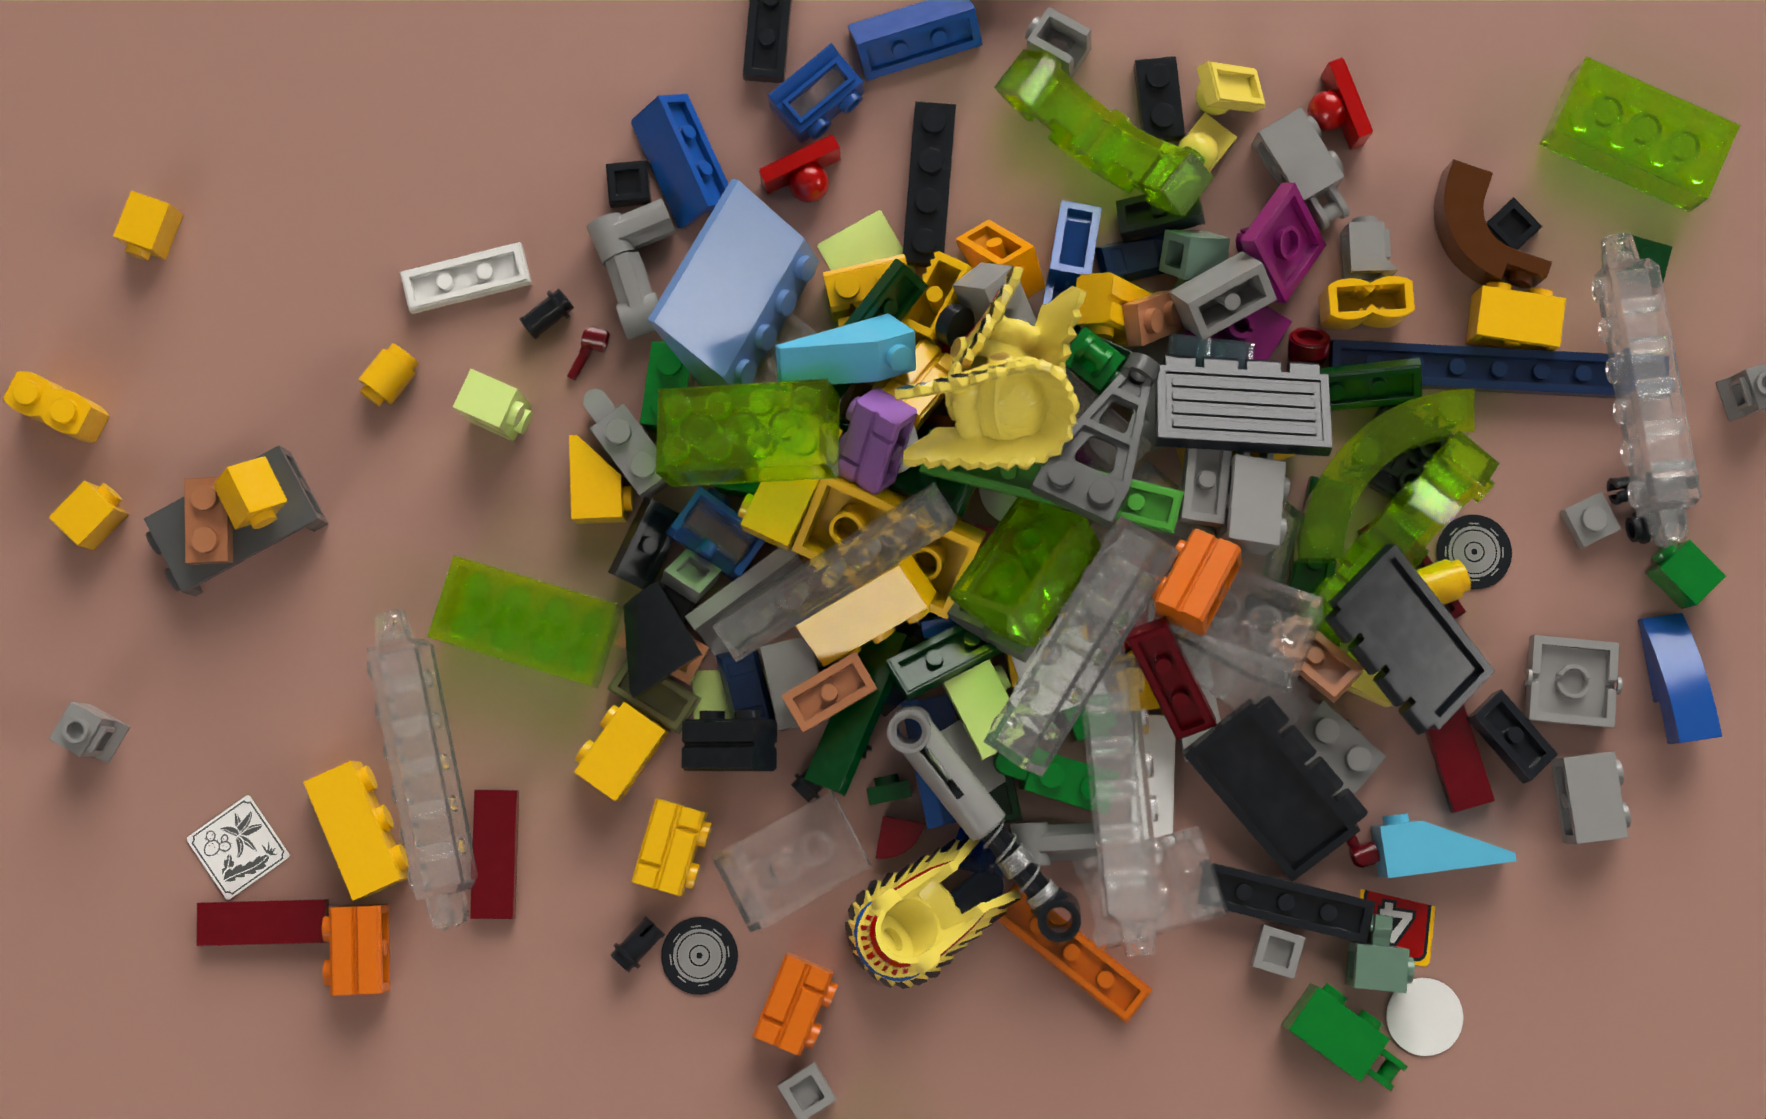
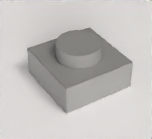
[1560,492,1621,549]
[661,548,722,604]
[1250,924,1306,979]
[777,1061,837,1119]

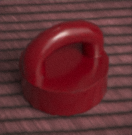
[1287,327,1331,365]

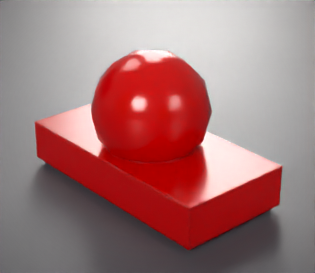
[1307,57,1373,150]
[759,135,841,203]

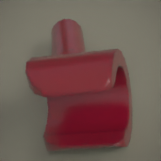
[567,327,610,381]
[1346,835,1380,868]

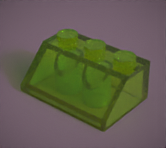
[948,497,1103,648]

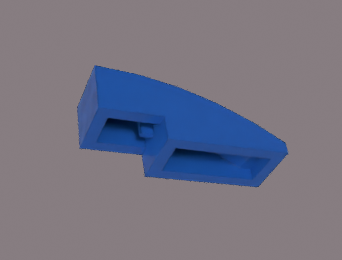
[1042,200,1102,337]
[1638,613,1723,744]

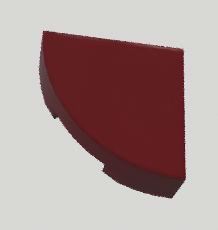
[875,816,925,859]

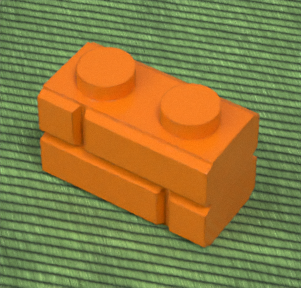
[1152,528,1243,636]
[322,904,390,996]
[752,952,838,1056]

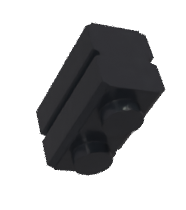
[681,710,777,771]

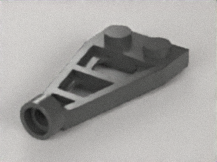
[1031,353,1160,528]

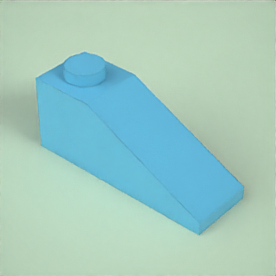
[775,313,916,388]
[1371,813,1517,878]

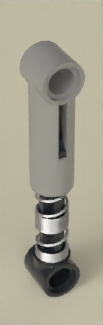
[887,705,1081,943]

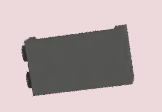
[144,445,329,596]

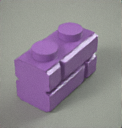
[835,388,917,495]

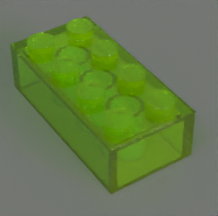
[1539,56,1741,213]
[656,379,840,487]
[427,555,623,689]

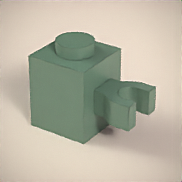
[1159,229,1230,289]
[1345,914,1415,993]

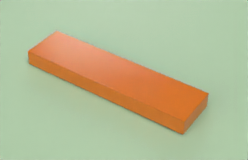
[997,882,1153,1024]

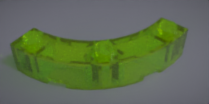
[994,49,1214,217]
[1294,389,1475,563]
[1298,430,1500,647]

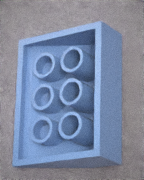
[647,179,820,399]

